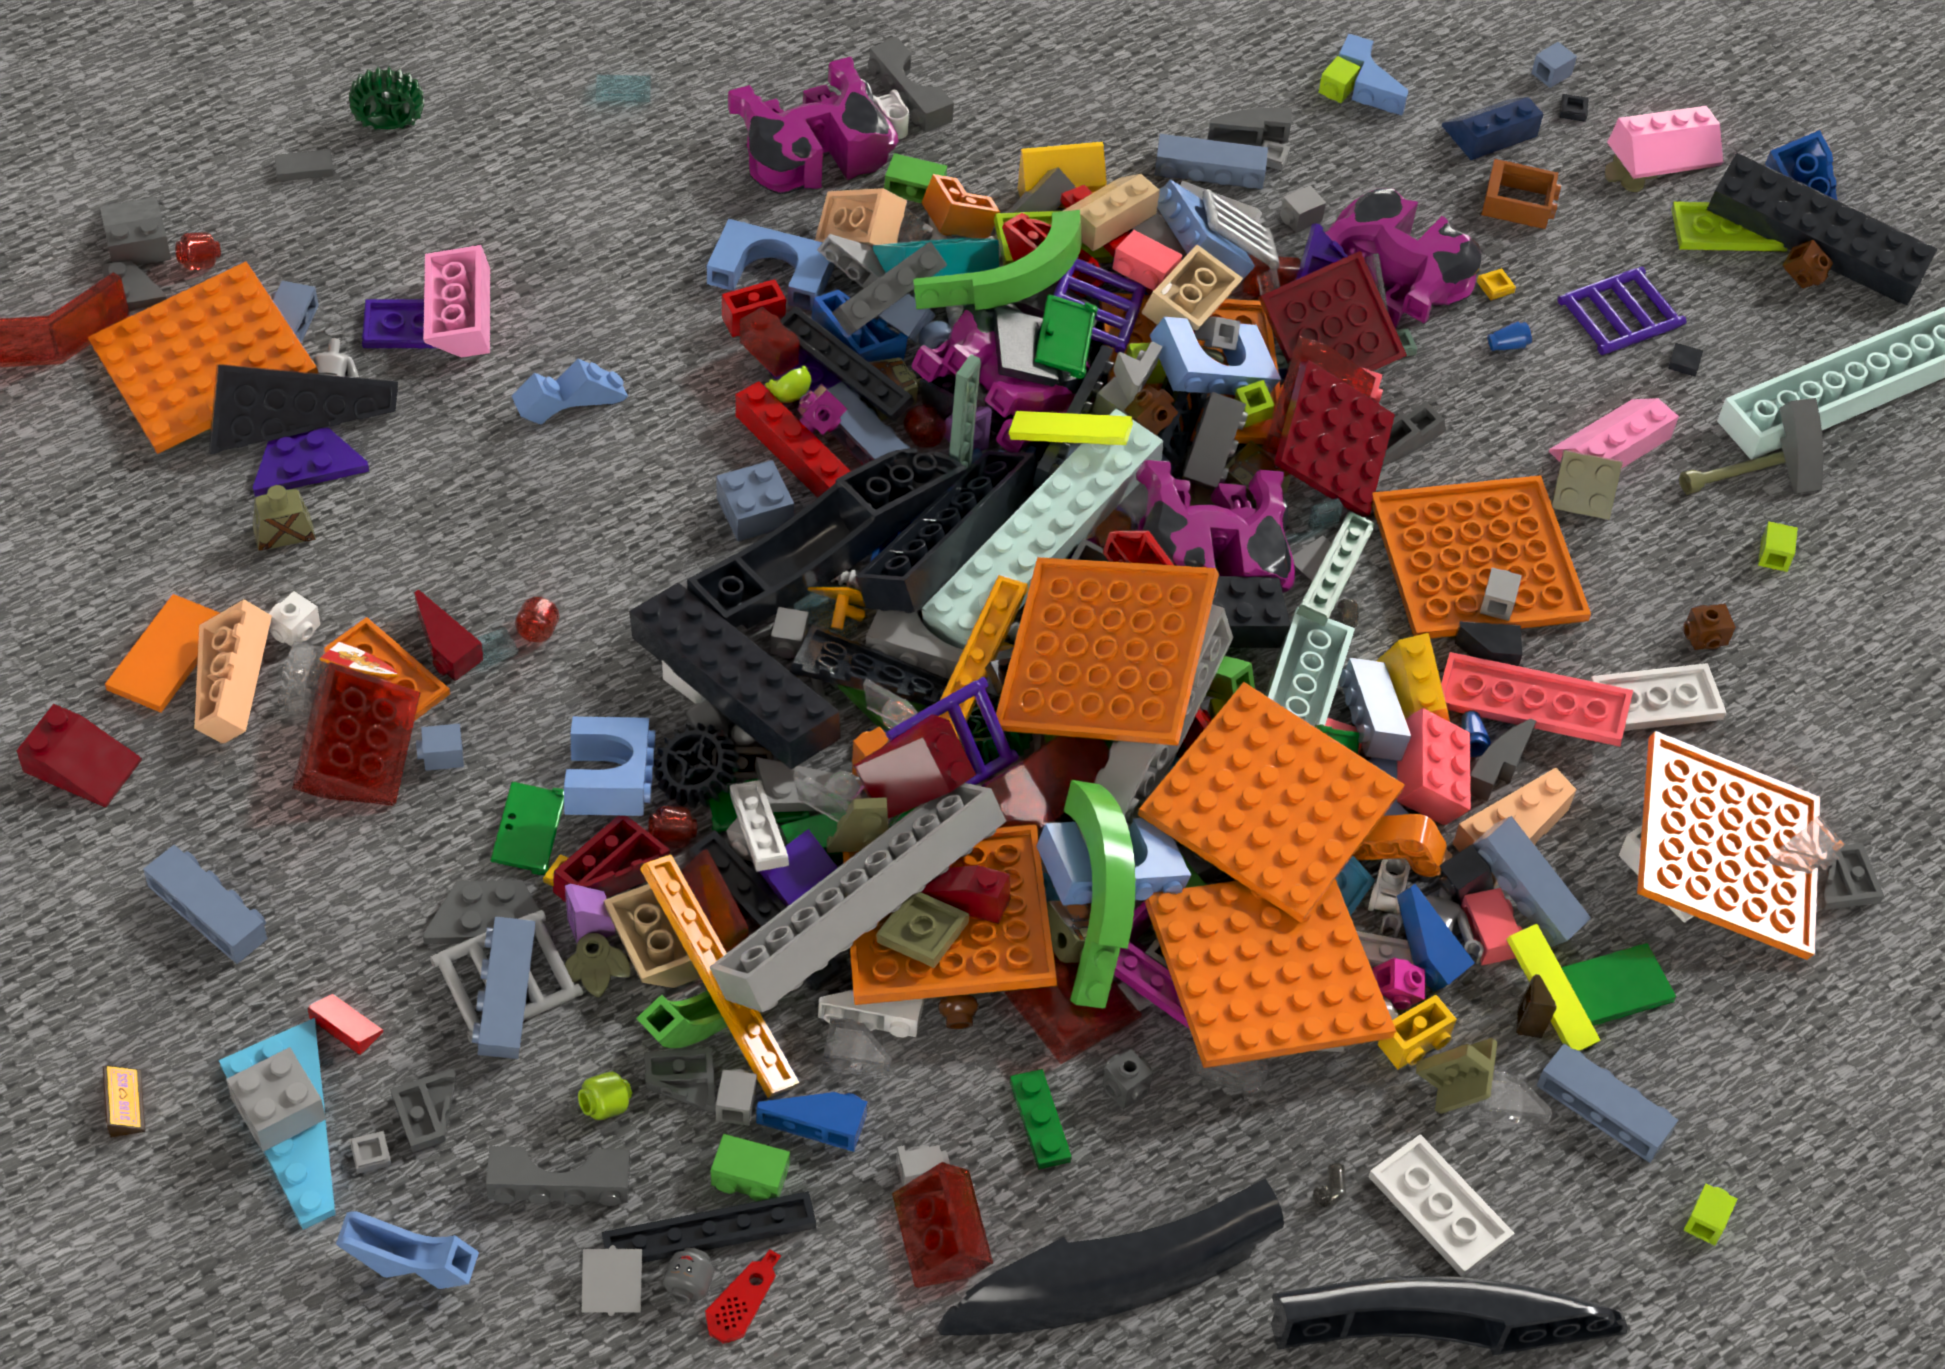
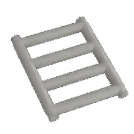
[1202,189,1279,270]
[430,910,583,1043]

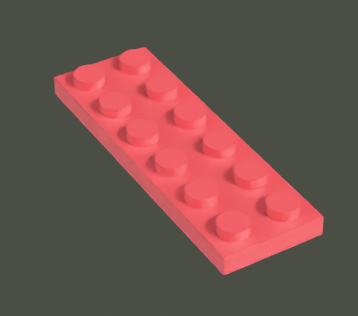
[1441,652,1633,747]

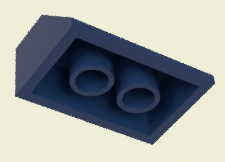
[1442,97,1543,160]

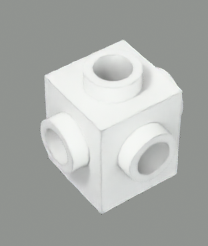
[269,591,320,649]

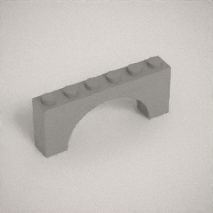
[865,609,1014,696]

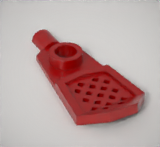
[705,1249,781,1344]

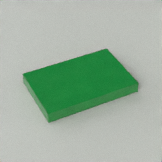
[1561,943,1677,1026]

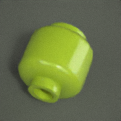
[578,1071,632,1121]

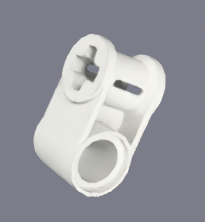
[873,90,909,139]
[1368,858,1410,915]

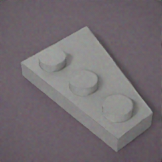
[755,757,861,812]

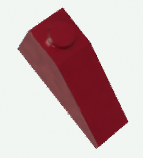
[414,589,483,681]
[921,865,1011,924]

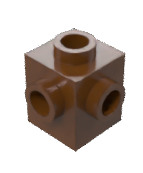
[1782,240,1833,288]
[1124,385,1179,435]
[1683,603,1736,650]

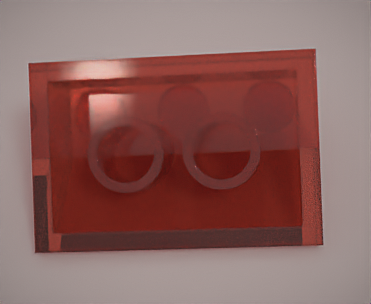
[681,849,748,953]
[892,1162,993,1288]

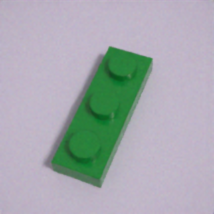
[1010,1069,1072,1170]

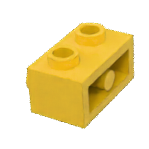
[1377,995,1457,1070]

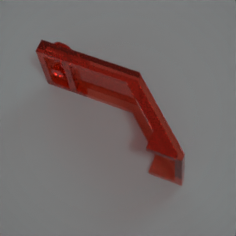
[0,272,130,367]
[981,736,1110,829]

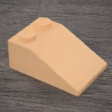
[815,188,907,246]

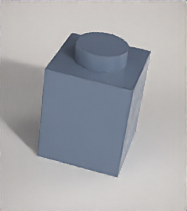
[1531,42,1577,88]
[416,724,464,771]

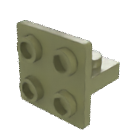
[1415,1038,1497,1114]

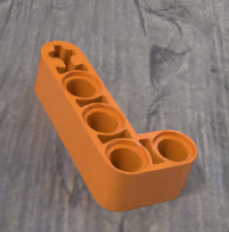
[1353,814,1447,877]

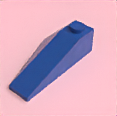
[1765,130,1837,200]

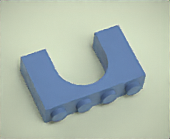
[1157,179,1255,287]
[707,219,835,311]
[1149,317,1281,395]
[564,716,655,816]
[1036,818,1191,905]

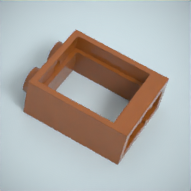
[1481,159,1561,229]

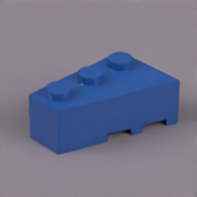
[811,289,908,362]

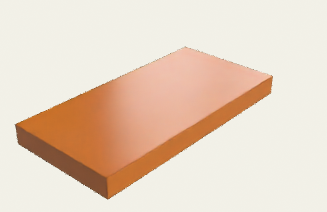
[105,594,220,713]
[319,617,450,730]

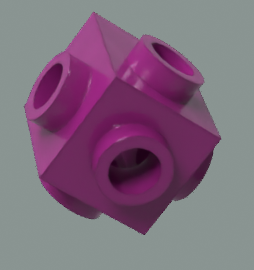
[797,384,847,435]

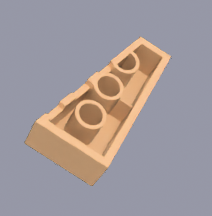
[194,599,272,743]
[1453,768,1576,888]

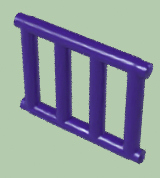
[1053,257,1147,354]
[1557,266,1687,355]
[886,677,1019,807]

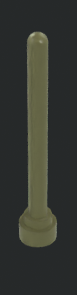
[1679,452,1786,495]

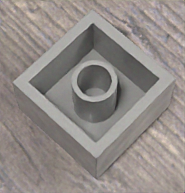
[226,1047,326,1152]

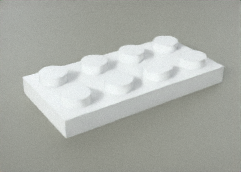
[1590,663,1727,731]
[1368,1134,1515,1277]

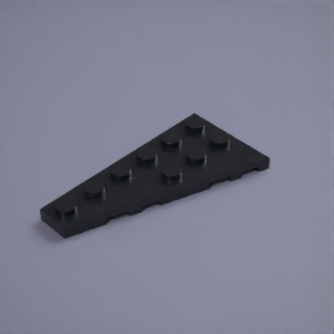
[209,364,398,455]
[789,624,978,708]

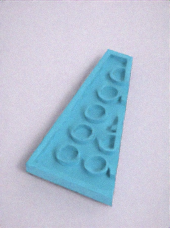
[219,1018,336,1230]

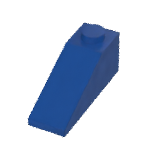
[1397,884,1475,992]
[756,1092,867,1152]

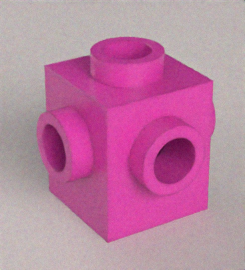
[1373,958,1425,1010]

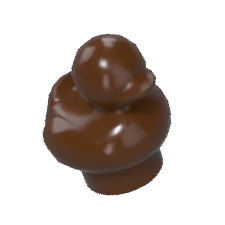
[938,994,979,1029]

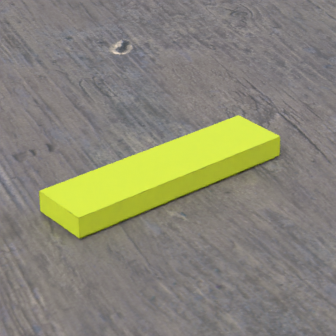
[1009,411,1133,445]
[1506,924,1601,1051]

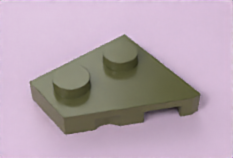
[827,797,889,853]

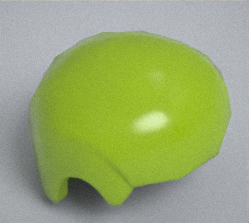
[765,366,811,403]

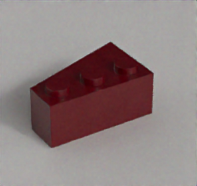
[553,815,670,902]

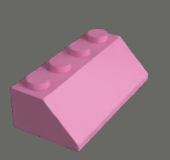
[1607,106,1723,179]
[423,245,490,358]
[1549,398,1679,469]

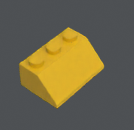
[1017,142,1107,208]
[1377,633,1450,722]

